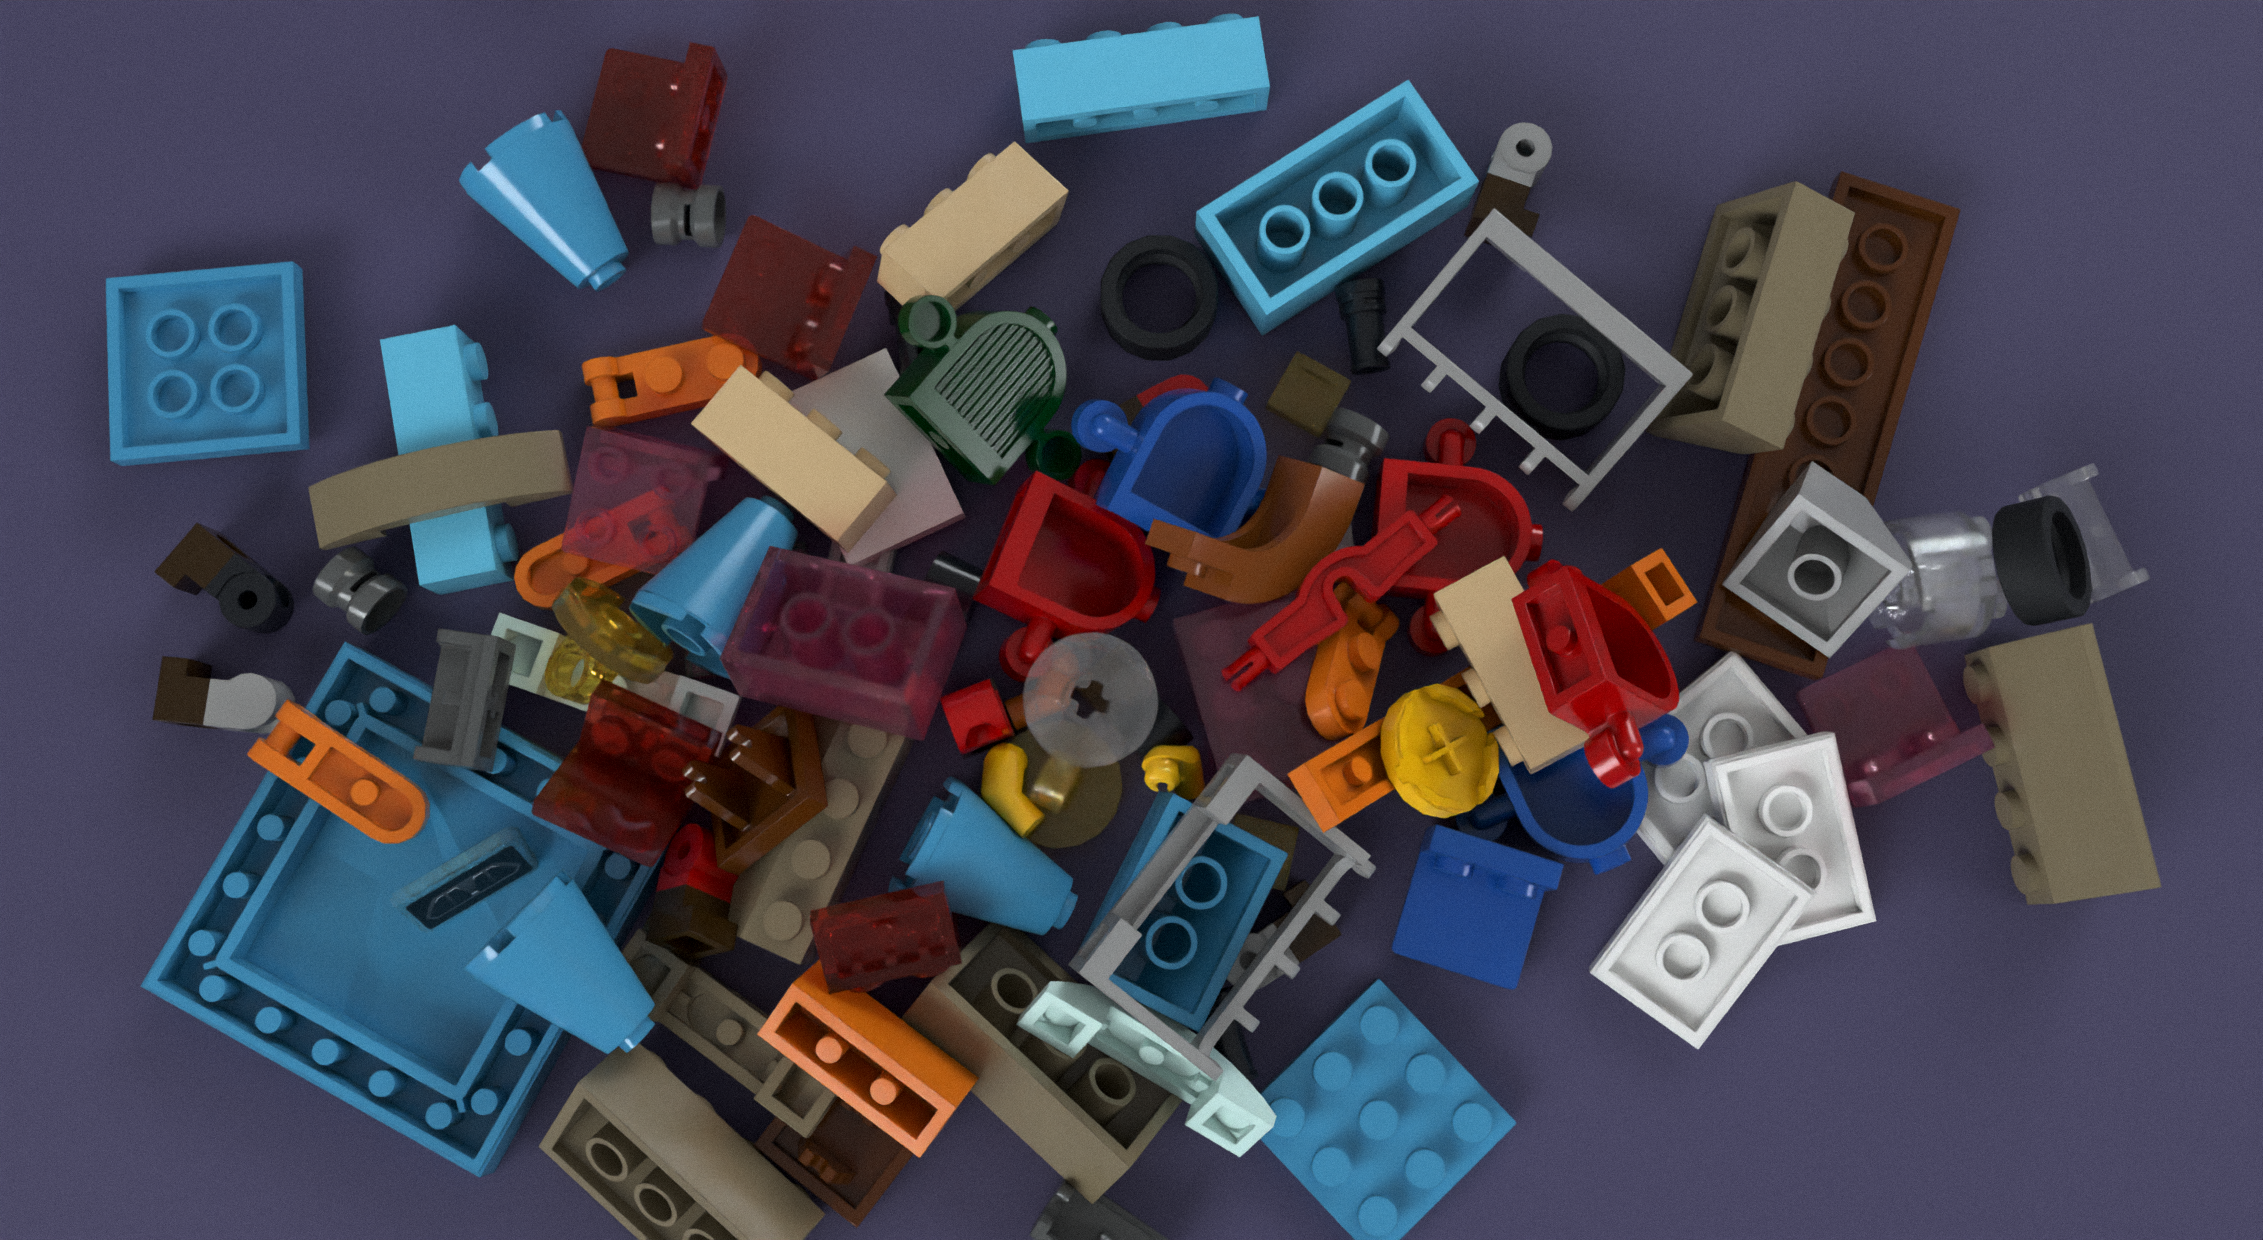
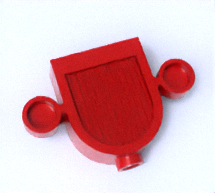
[1371,418,1543,657]
[972,459,1161,682]
[1511,559,1679,788]

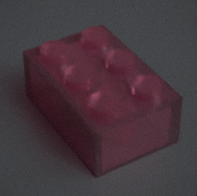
[720,546,967,741]
[1172,588,1345,807]

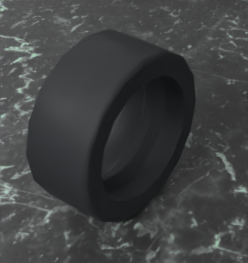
[1101,235,1218,361]
[1498,314,1626,441]
[1992,495,2092,626]

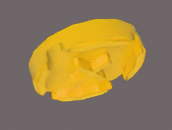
[1381,684,1499,819]

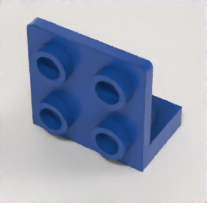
[1391,824,1564,990]

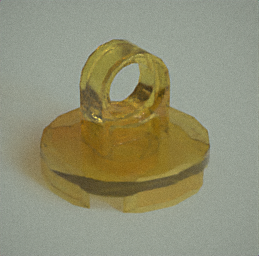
[545,577,674,705]
[1011,720,1123,850]

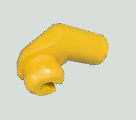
[981,743,1045,838]
[1141,745,1205,800]

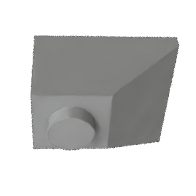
[1722,461,1913,658]

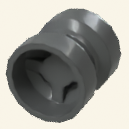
[651,182,726,248]
[1307,408,1390,486]
[313,546,408,635]

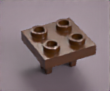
[682,695,828,875]
[753,1097,914,1228]

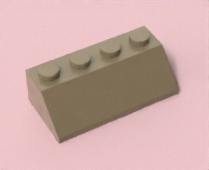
[1646,181,1855,455]
[1963,623,2162,905]
[728,677,919,965]
[901,922,1183,1204]
[538,1043,825,1240]

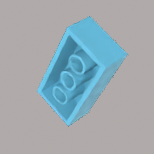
[1194,80,1479,336]

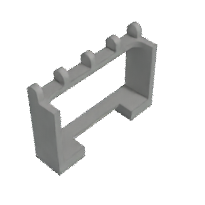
[1377,208,1693,512]
[1068,753,1376,1082]

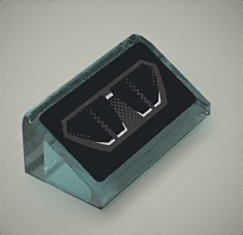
[390,826,539,933]

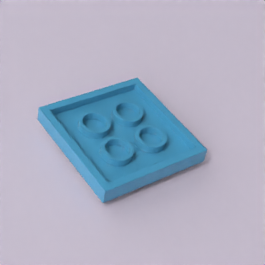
[106,261,310,466]
[1259,978,1517,1240]

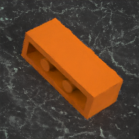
[757,958,979,1158]

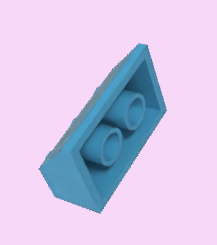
[1076,791,1288,1033]

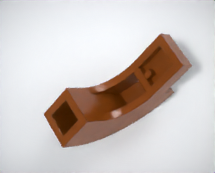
[1145,455,1365,604]

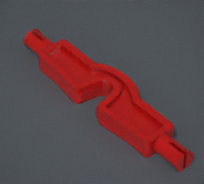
[1221,494,1462,692]

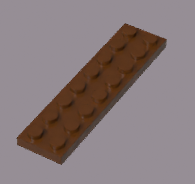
[1693,171,1961,681]

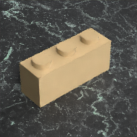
[877,141,1069,311]
[691,365,897,553]
[1429,556,1589,775]

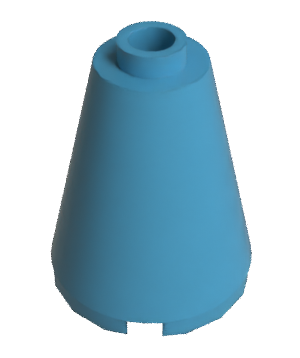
[459,110,629,292]
[629,495,798,679]
[888,776,1078,936]
[463,869,655,1054]

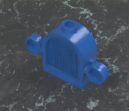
[1071,377,1267,538]
[1456,714,1689,876]

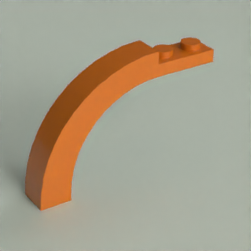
[1287,548,1698,833]

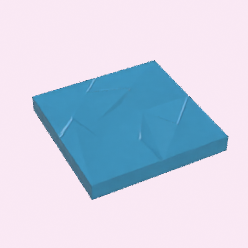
[141,642,686,1178]

